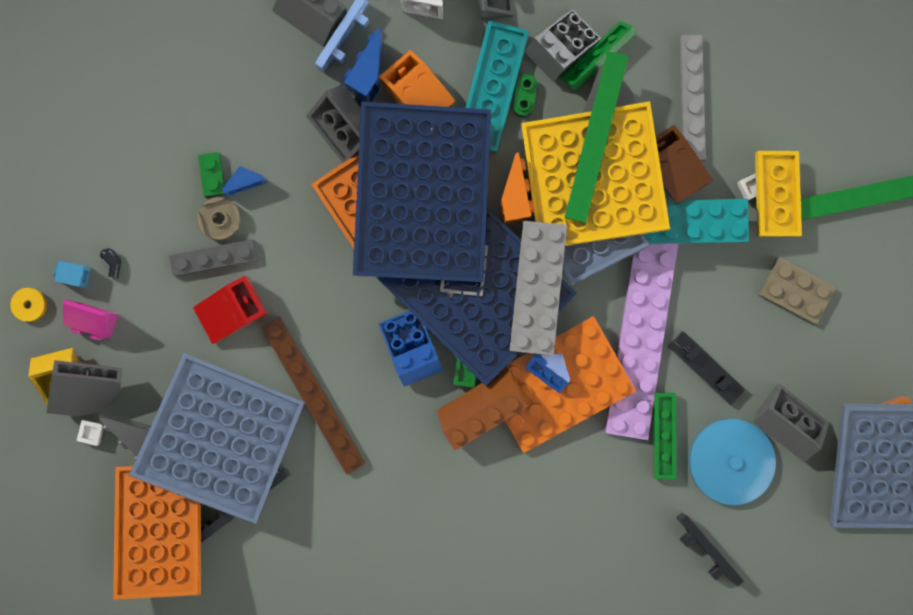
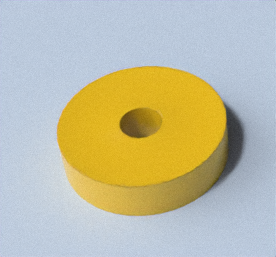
[10,288,47,322]

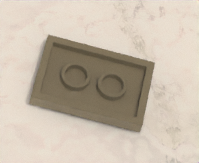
[758,257,836,325]

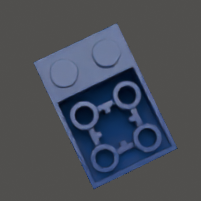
[344,28,384,102]
[379,311,443,387]

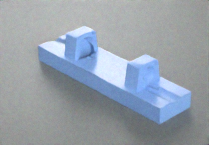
[315,0,369,73]

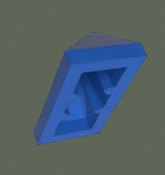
[222,166,267,196]
[525,354,570,394]

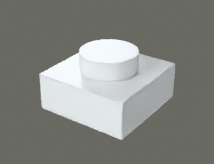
[736,173,756,200]
[77,420,104,446]

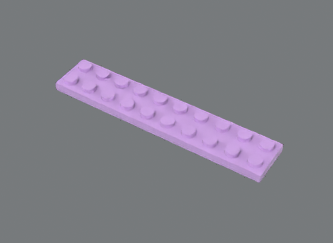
[605,244,678,440]

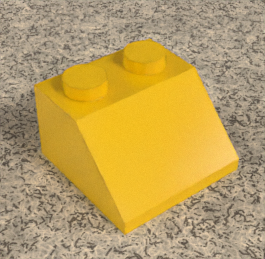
[28,348,81,405]

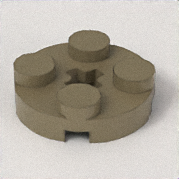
[197,197,241,240]

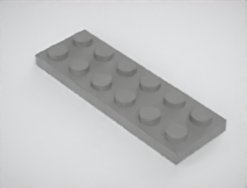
[510,221,567,356]

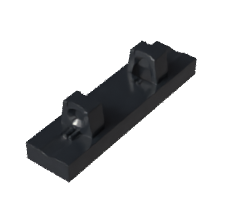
[667,331,745,405]
[676,512,744,587]

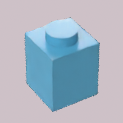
[53,261,91,288]

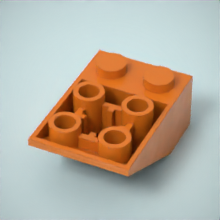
[379,50,456,107]
[500,152,534,226]

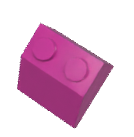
[63,299,119,341]

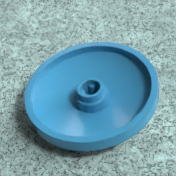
[689,419,776,505]

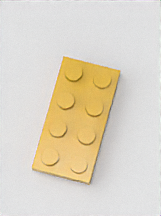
[755,151,802,237]

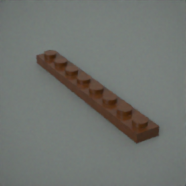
[261,316,365,475]

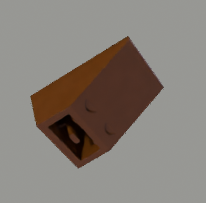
[656,125,713,205]

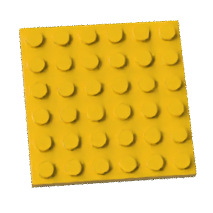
[521,101,670,246]

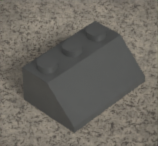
[273,0,347,47]
[306,84,361,163]
[753,384,830,462]

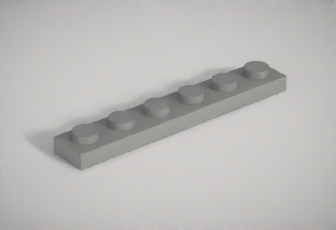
[680,35,706,161]

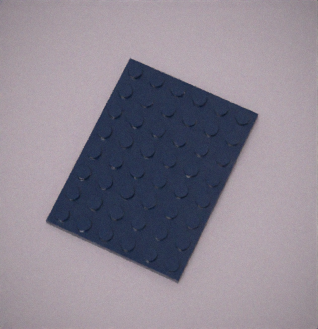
[353,102,491,282]
[376,208,577,387]

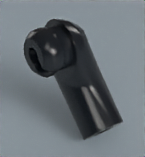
[100,248,121,279]

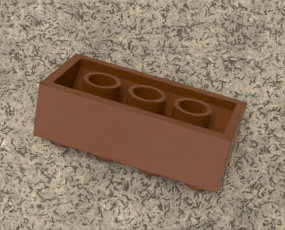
[437,367,531,451]

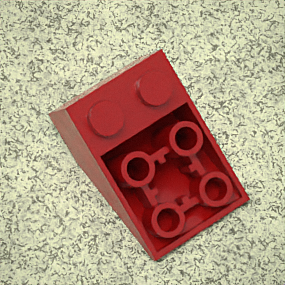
[193,276,269,345]

